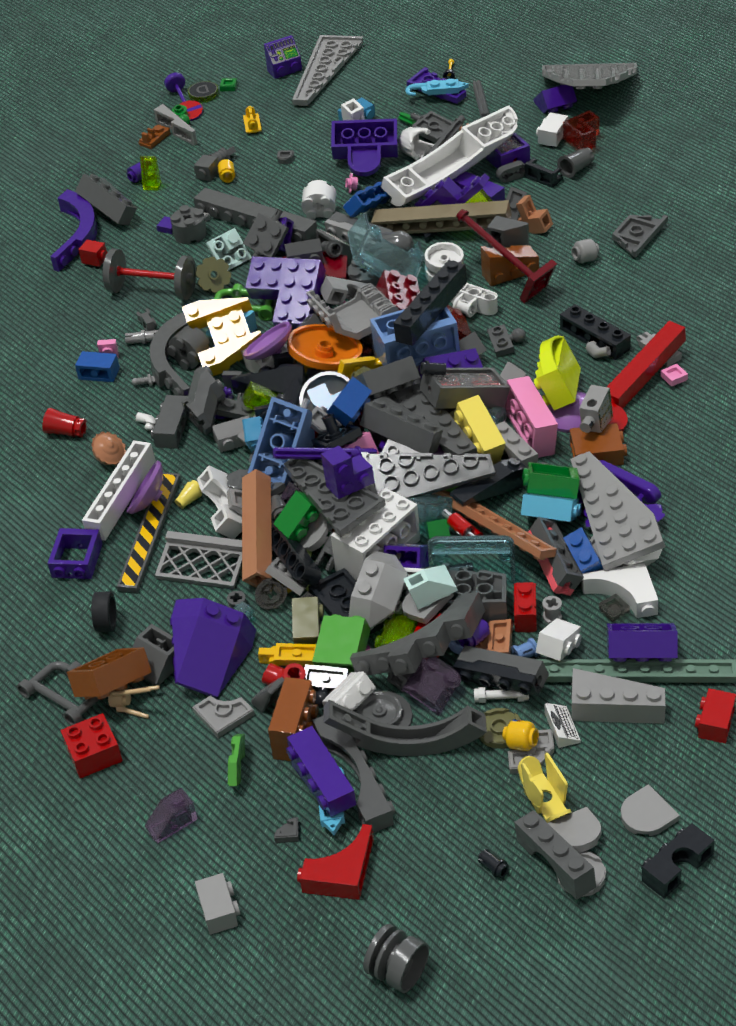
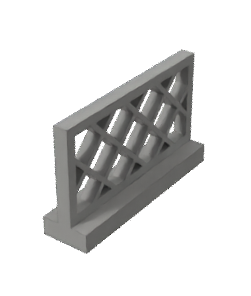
[155,531,242,589]

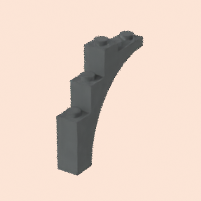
[350,592,485,676]

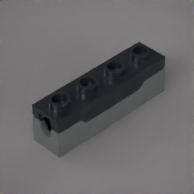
[453,645,549,696]

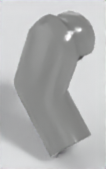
[586,341,611,358]

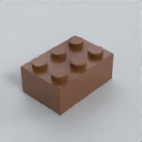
[67,647,152,700]
[268,677,318,761]

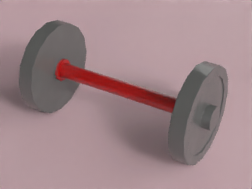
[102,248,196,300]

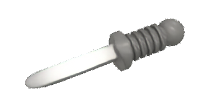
[132,374,155,386]

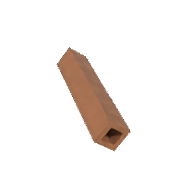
[242,469,272,588]

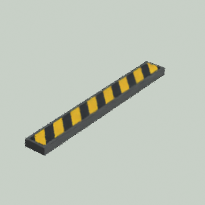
[117,472,181,593]

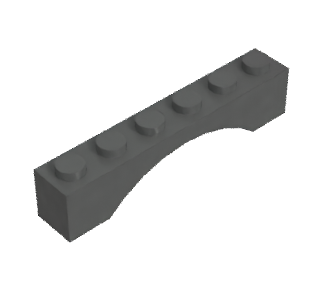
[312,716,395,833]

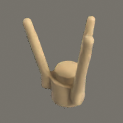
[108,685,160,719]

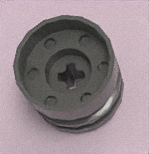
[363,924,429,993]

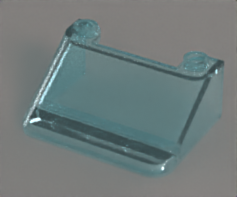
[428,535,516,582]

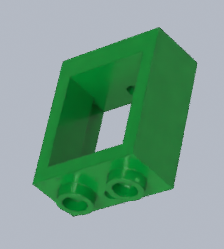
[522,462,580,499]

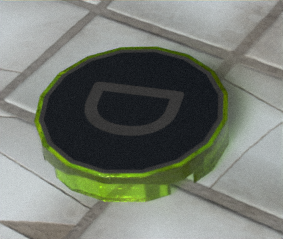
[188,81,219,102]

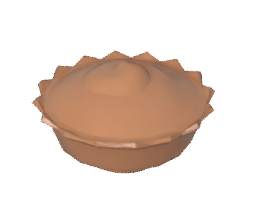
[91,431,126,465]

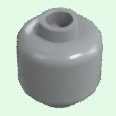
[571,239,599,264]

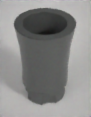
[557,147,594,178]

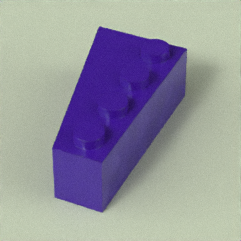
[286,726,356,817]

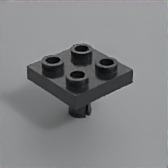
[311,413,363,448]

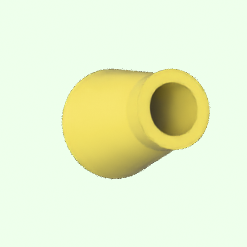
[175,480,202,509]

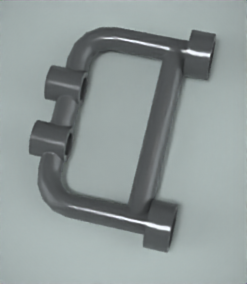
[16,661,99,726]

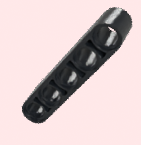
[271,520,321,586]

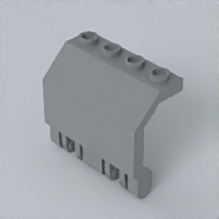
[306,283,399,340]

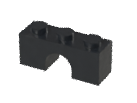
[641,823,715,899]

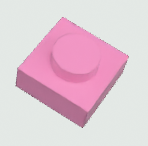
[97,339,119,358]
[661,364,688,387]

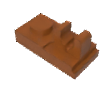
[138,124,171,149]

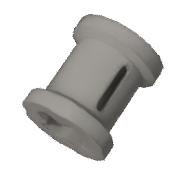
[542,596,562,624]

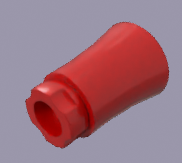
[42,407,87,437]

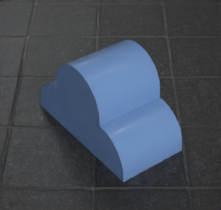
[248,397,315,486]

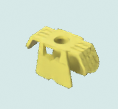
[518,753,571,823]

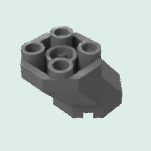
[182,365,226,436]

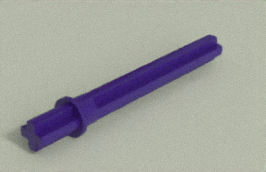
[273,446,377,459]

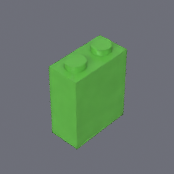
[312,614,371,674]

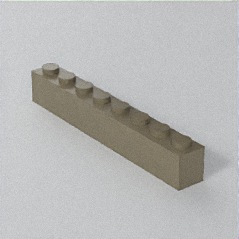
[371,200,512,234]

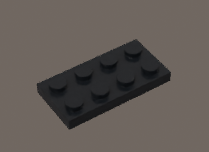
[308,568,390,635]

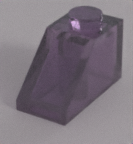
[145,788,197,844]

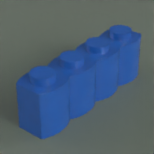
[343,182,391,217]

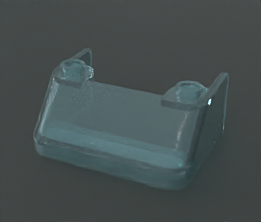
[347,212,425,278]

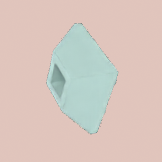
[206,228,252,271]
[404,565,458,610]

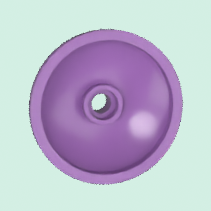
[243,321,292,360]
[547,391,586,433]
[127,460,163,514]

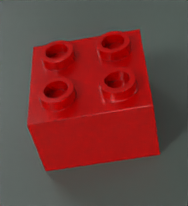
[60,713,123,779]

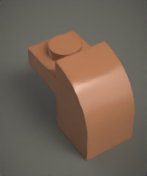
[516,195,553,234]

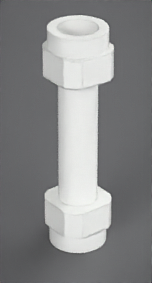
[474,687,529,703]

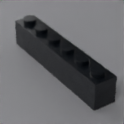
[393,260,467,346]

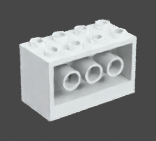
[331,487,420,581]

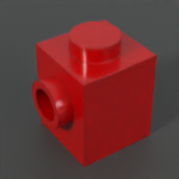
[79,240,108,267]

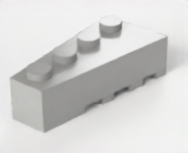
[572,668,665,724]

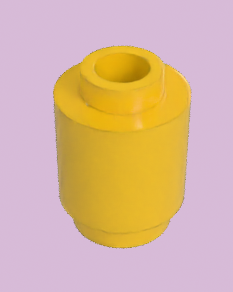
[218,159,235,183]

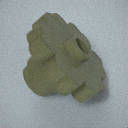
[195,256,231,293]

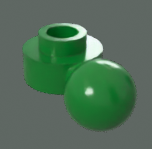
[172,104,190,125]

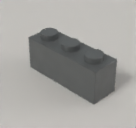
[151,395,190,448]

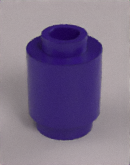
[127,161,152,183]
[458,619,490,647]

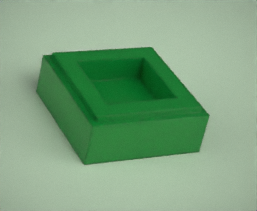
[220,78,237,91]

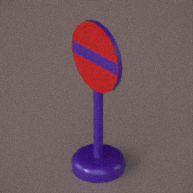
[164,72,203,121]

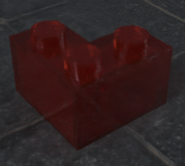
[563,110,599,150]

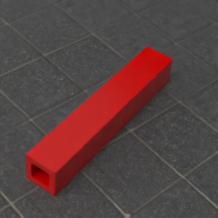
[607,320,686,409]

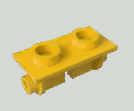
[243,106,262,133]

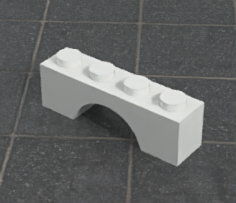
[197,466,242,539]

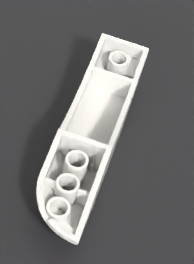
[381,106,518,206]

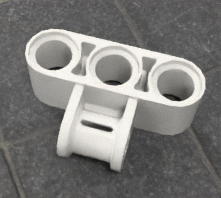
[451,283,498,317]

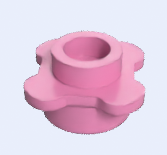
[345,173,358,193]

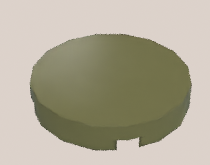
[479,708,521,748]

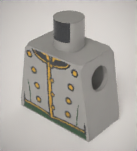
[579,385,613,433]

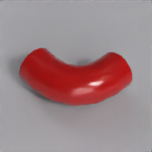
[262,663,306,685]

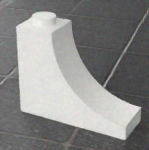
[581,563,658,618]

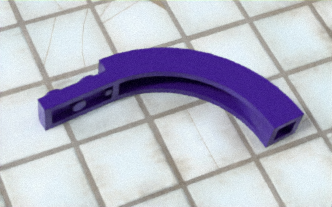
[50,189,97,272]

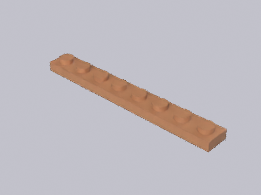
[432,490,557,560]

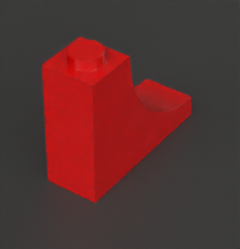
[297,824,374,900]

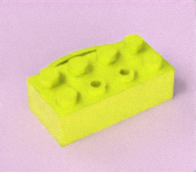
[534,335,581,410]

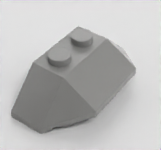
[349,551,408,630]

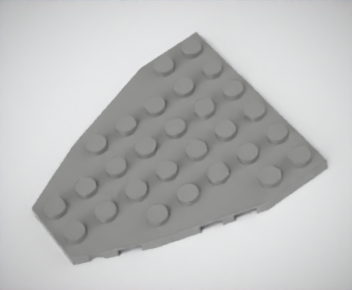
[542,63,637,89]

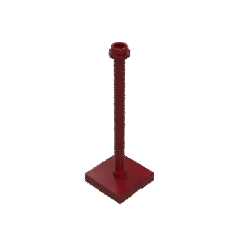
[456,209,557,304]

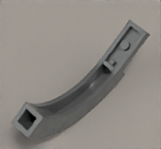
[150,312,190,396]
[324,700,487,756]

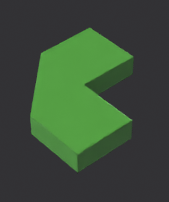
[228,734,245,786]

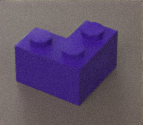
[321,446,375,499]

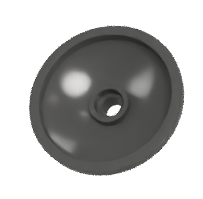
[299,371,350,412]

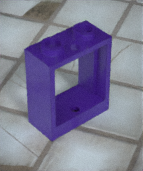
[48,528,103,579]

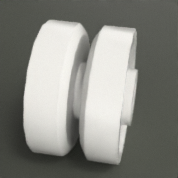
[424,242,464,282]

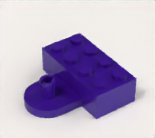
[331,118,398,176]

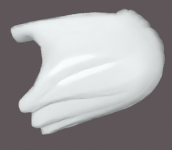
[398,127,434,161]

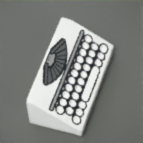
[544,703,581,748]

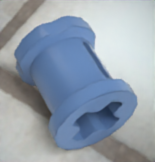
[511,638,540,658]

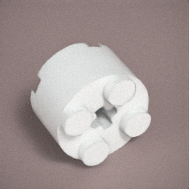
[302,180,336,220]

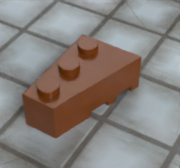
[481,245,539,286]

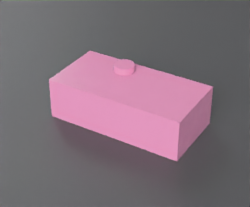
[504,376,558,458]

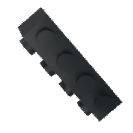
[560,304,631,360]

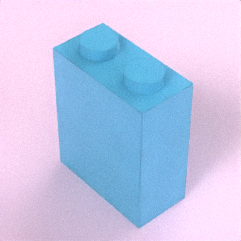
[521,493,582,522]

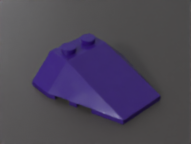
[170,598,256,698]

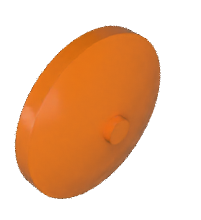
[287,324,363,371]

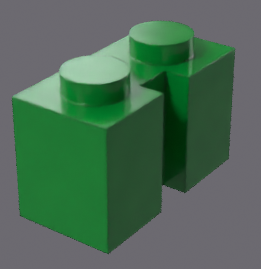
[273,491,320,541]

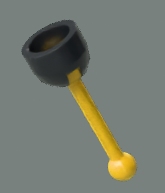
[443,59,455,79]

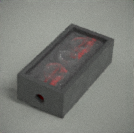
[419,367,510,409]

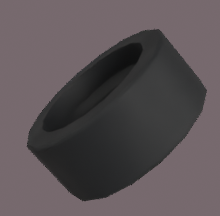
[91,591,117,632]

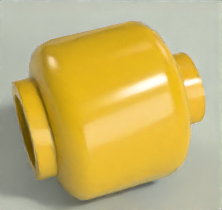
[502,719,539,752]

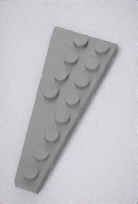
[292,35,363,106]

